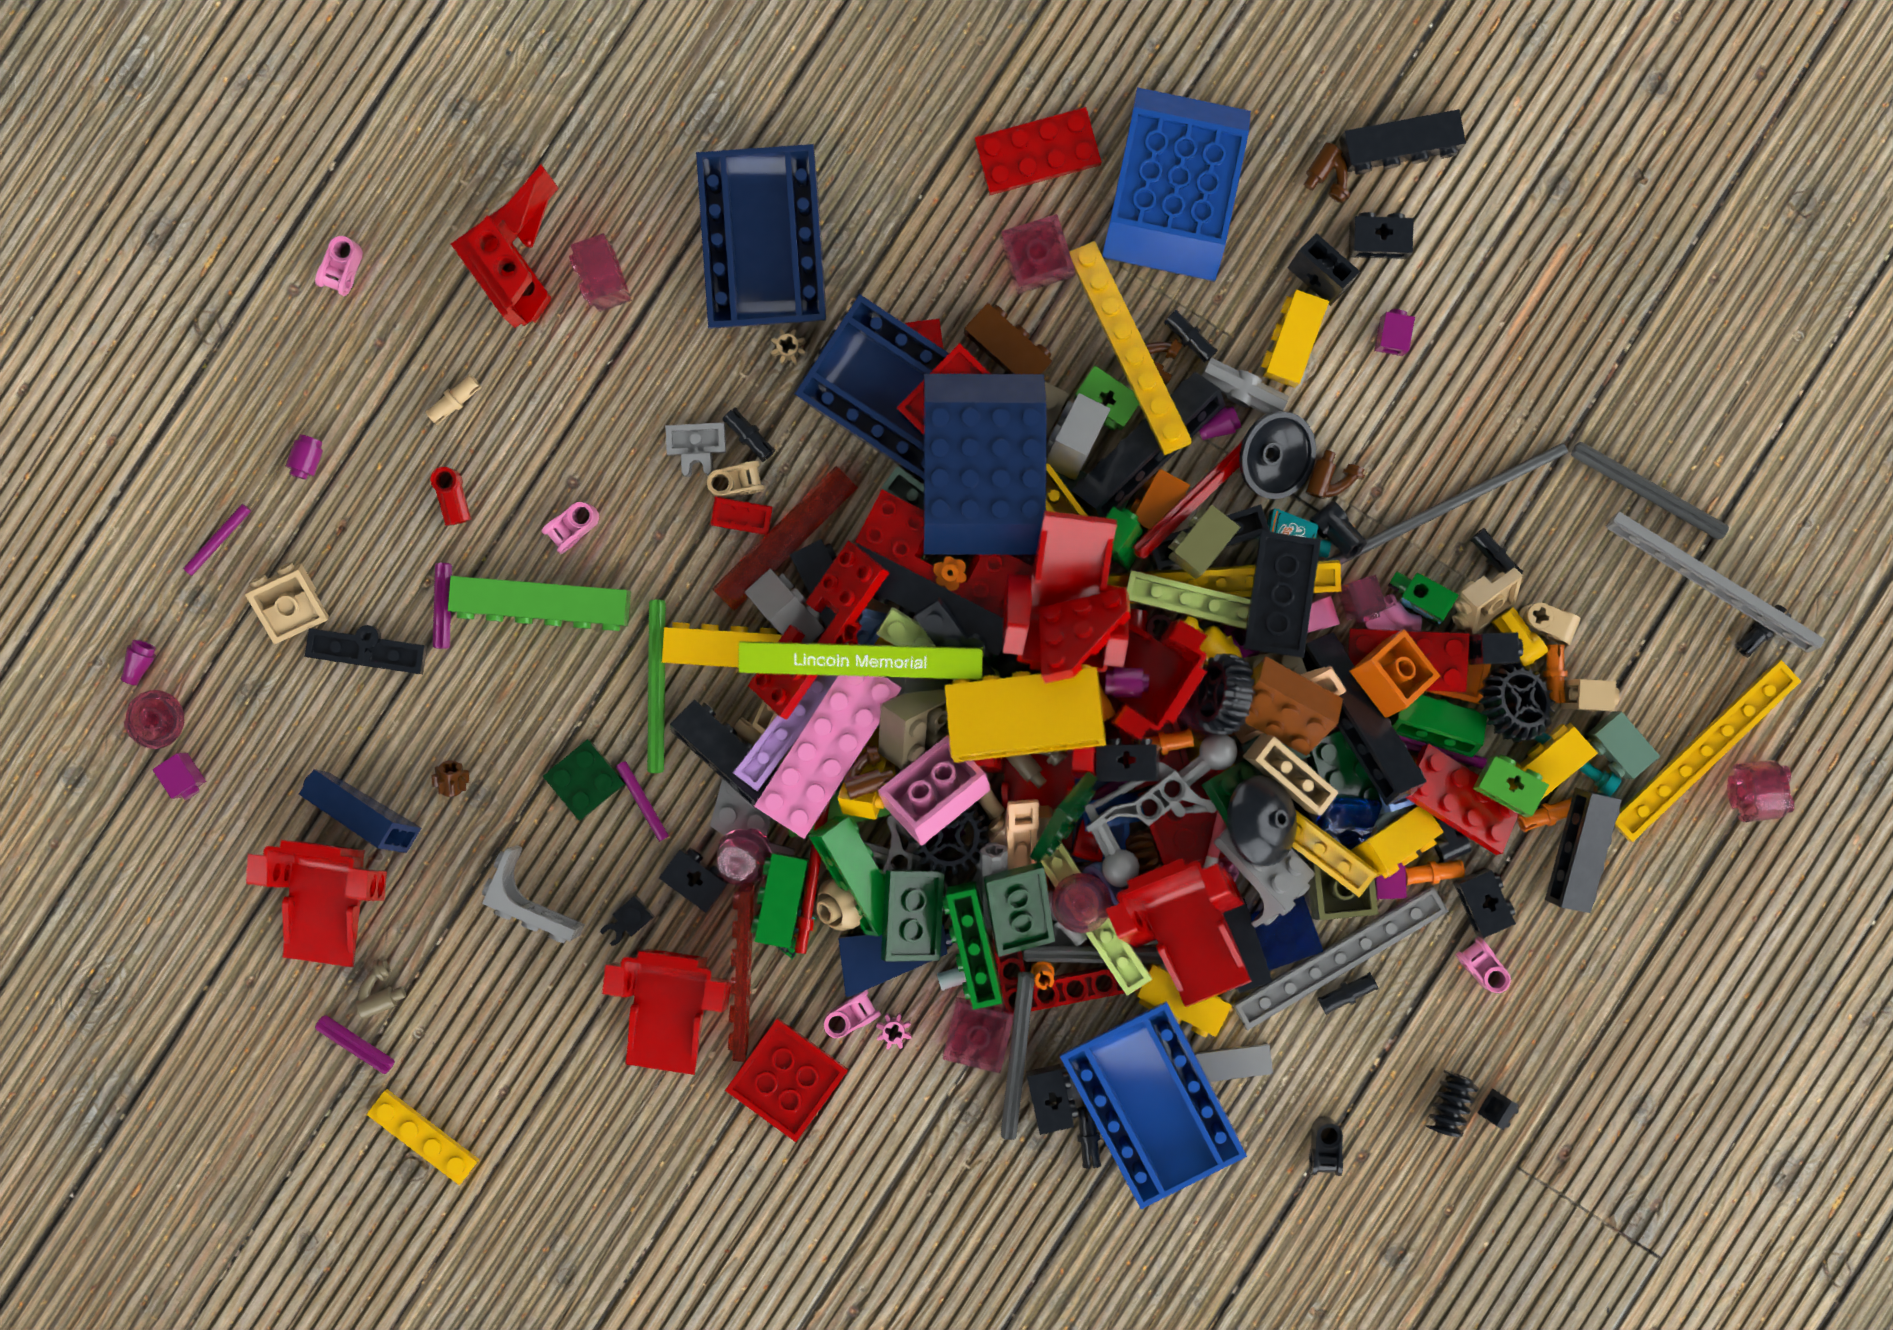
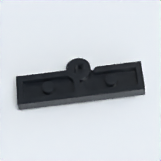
[914,597,997,682]
[304,625,427,675]

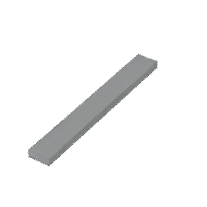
[1606,512,1825,653]
[1232,886,1449,1031]
[1048,1043,1273,1102]

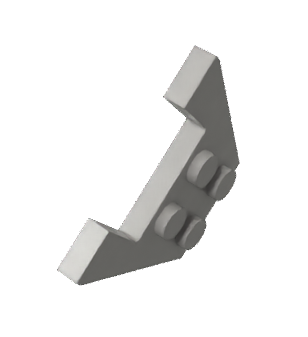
[710,766,795,862]

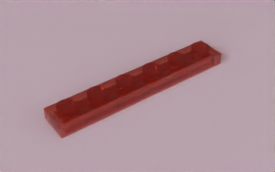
[712,466,858,611]
[728,883,755,1062]

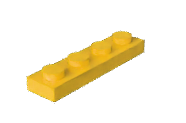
[366,1089,480,1186]

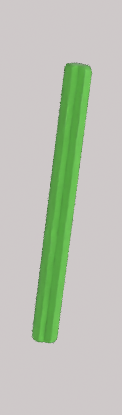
[647,599,666,773]

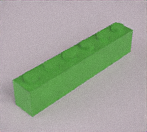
[448,576,631,631]

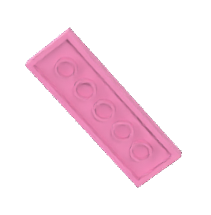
[754,675,902,839]

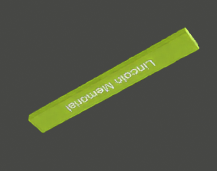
[738,641,983,679]

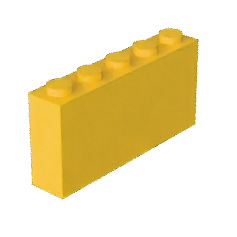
[945,664,1106,763]

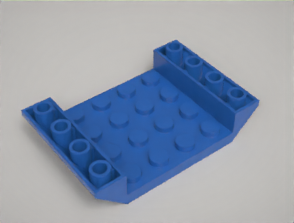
[1102,87,1251,282]

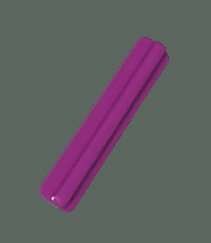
[433,562,452,649]
[315,1015,395,1074]

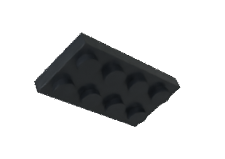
[1243,531,1321,658]

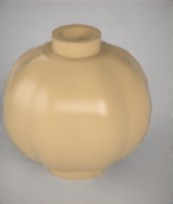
[816,878,864,930]

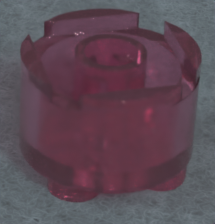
[1727,760,1794,822]

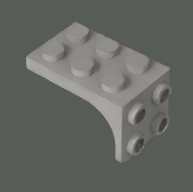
[1213,827,1315,928]
[482,845,585,943]

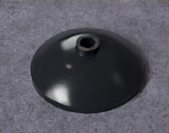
[1239,411,1316,499]
[1227,776,1297,866]

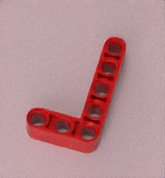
[992,936,1142,1013]

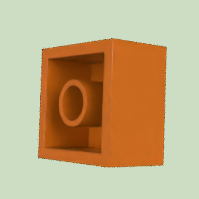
[1350,629,1440,718]

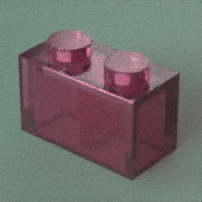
[1338,575,1387,623]

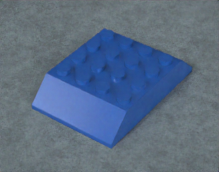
[1060,1001,1247,1209]

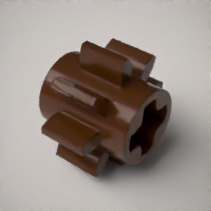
[431,760,469,797]

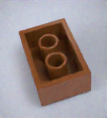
[1245,656,1343,756]

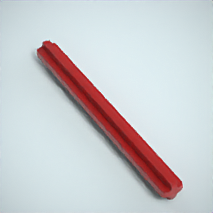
[1132,440,1243,559]

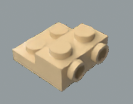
[245,562,329,645]
[1452,567,1523,635]

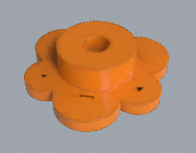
[933,556,967,591]

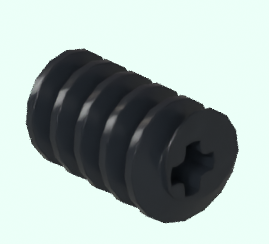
[1425,1070,1479,1137]

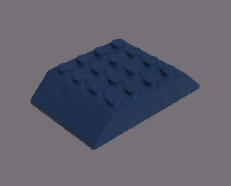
[696,144,826,329]
[795,294,949,481]
[924,374,1046,555]

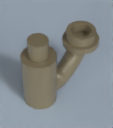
[1006,750,1068,789]
[355,959,406,1019]

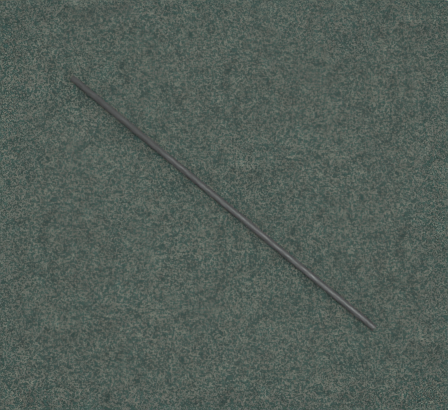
[1198,443,1568,630]

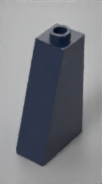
[299,769,422,853]
[838,922,953,997]

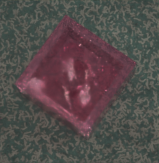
[1000,214,1075,294]
[569,233,632,312]
[942,997,1014,1073]

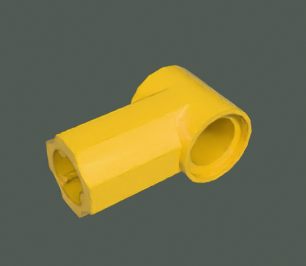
[1491,607,1548,666]

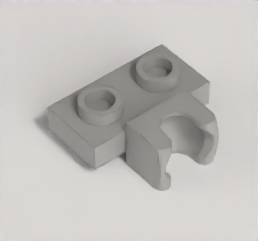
[665,422,726,477]

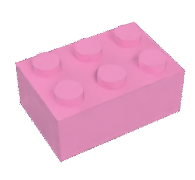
[878,735,990,846]

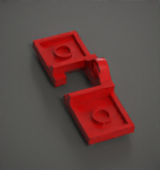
[855,489,1033,618]
[748,540,889,720]

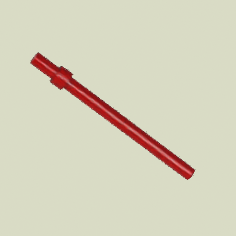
[794,799,831,954]

